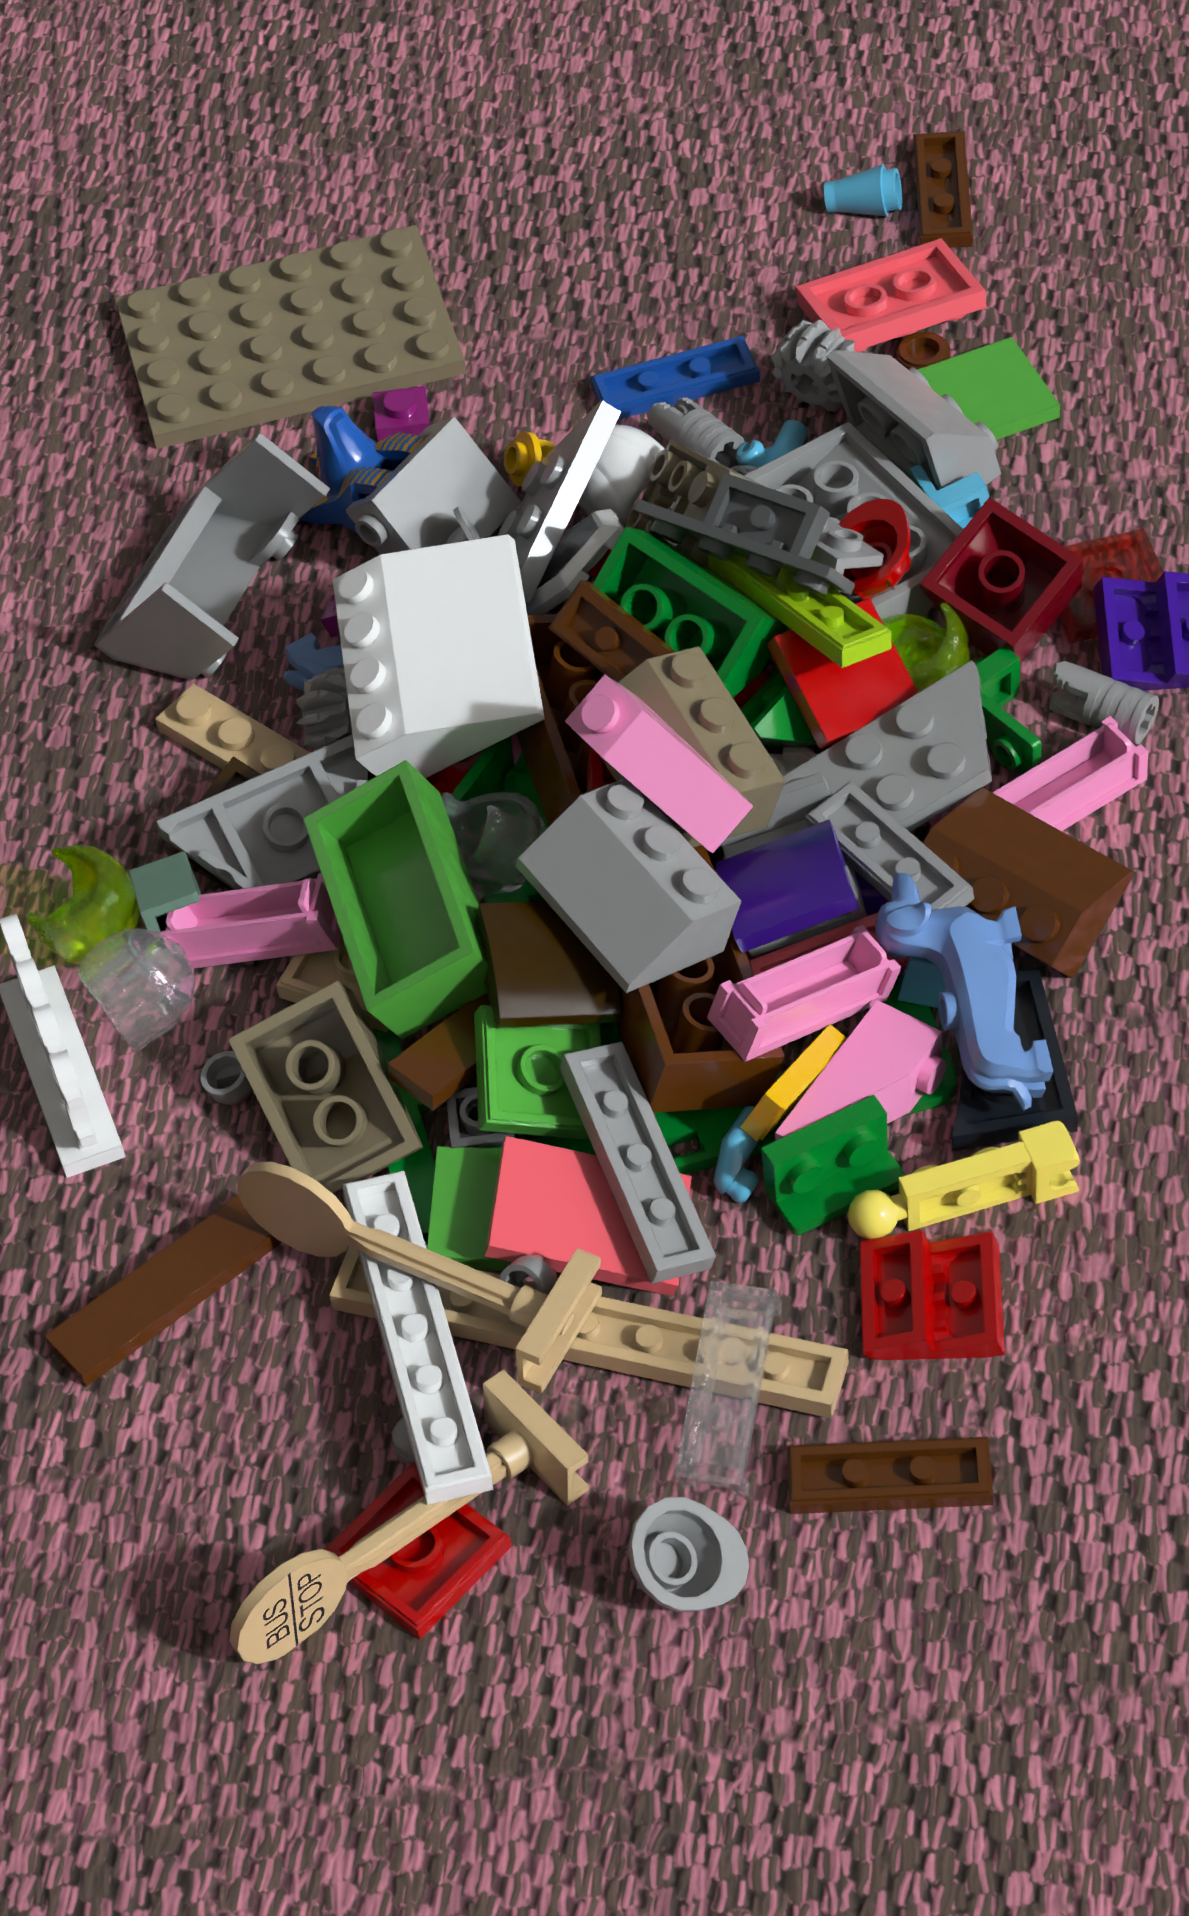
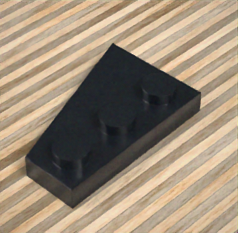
[952,968,1078,1151]

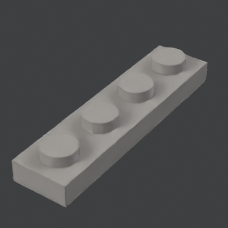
[559,1042,716,1284]

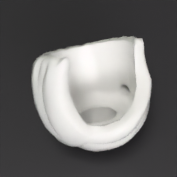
[577,425,664,528]

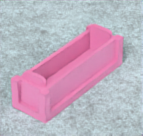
[992,716,1148,831]
[158,873,342,969]
[707,925,901,1062]

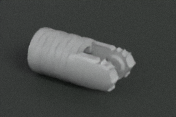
[646,397,745,469]
[1049,661,1159,745]

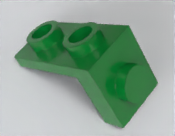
[974,646,1042,774]

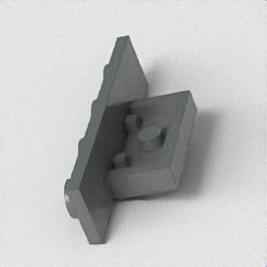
[634,473,855,596]

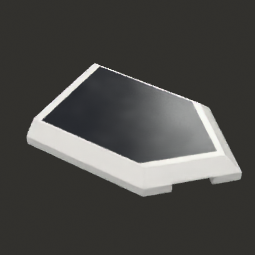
[526,509,624,615]

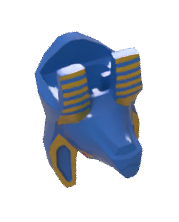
[299,406,425,533]

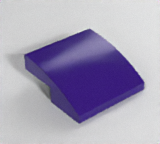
[1093,571,1189,691]
[716,819,859,953]

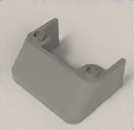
[94,433,330,680]

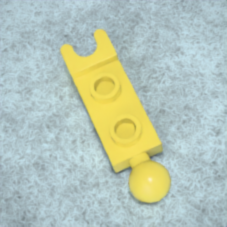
[847,1121,1080,1240]

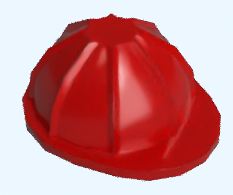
[838,499,911,600]

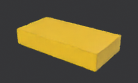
[740,1024,847,1142]

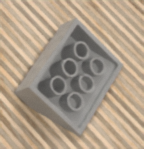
[744,422,963,644]

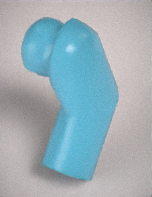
[736,420,808,467]

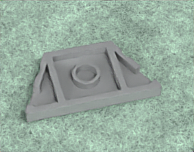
[498,401,621,604]
[783,660,992,832]
[157,734,368,890]

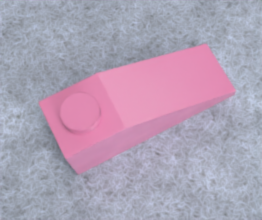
[565,675,753,853]
[775,1000,947,1140]

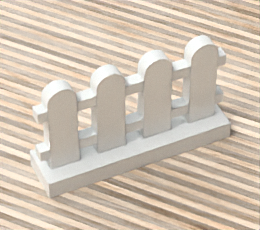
[0,913,126,1178]

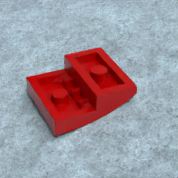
[860,1229,1005,1360]

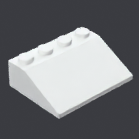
[333,534,545,778]

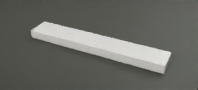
[342,1171,493,1505]

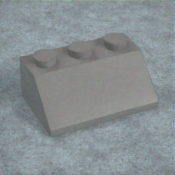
[826,350,1001,490]
[516,778,741,993]

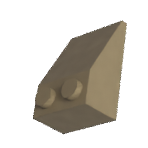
[228,981,423,1195]

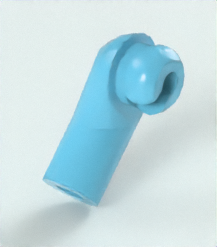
[713,1106,761,1203]

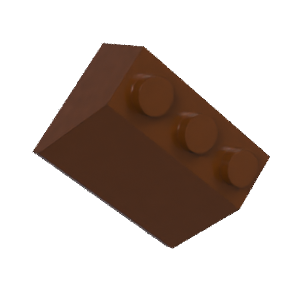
[923,787,1135,978]

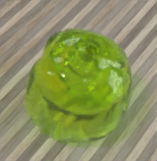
[882,603,970,692]
[26,845,140,965]

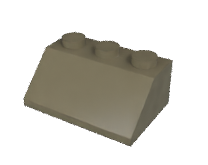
[601,646,786,847]

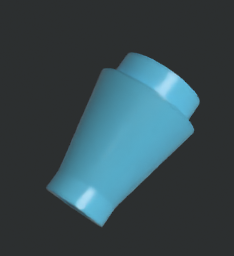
[824,164,902,217]

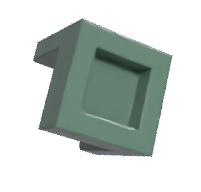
[129,851,202,954]

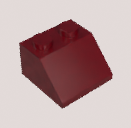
[920,497,1084,665]

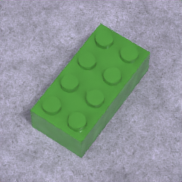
[303,760,488,1040]

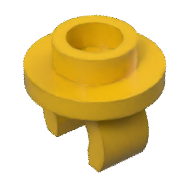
[504,431,555,487]

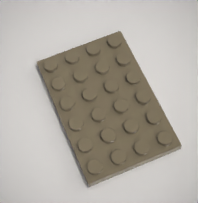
[115,225,467,449]

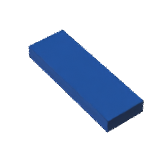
[590,336,760,420]

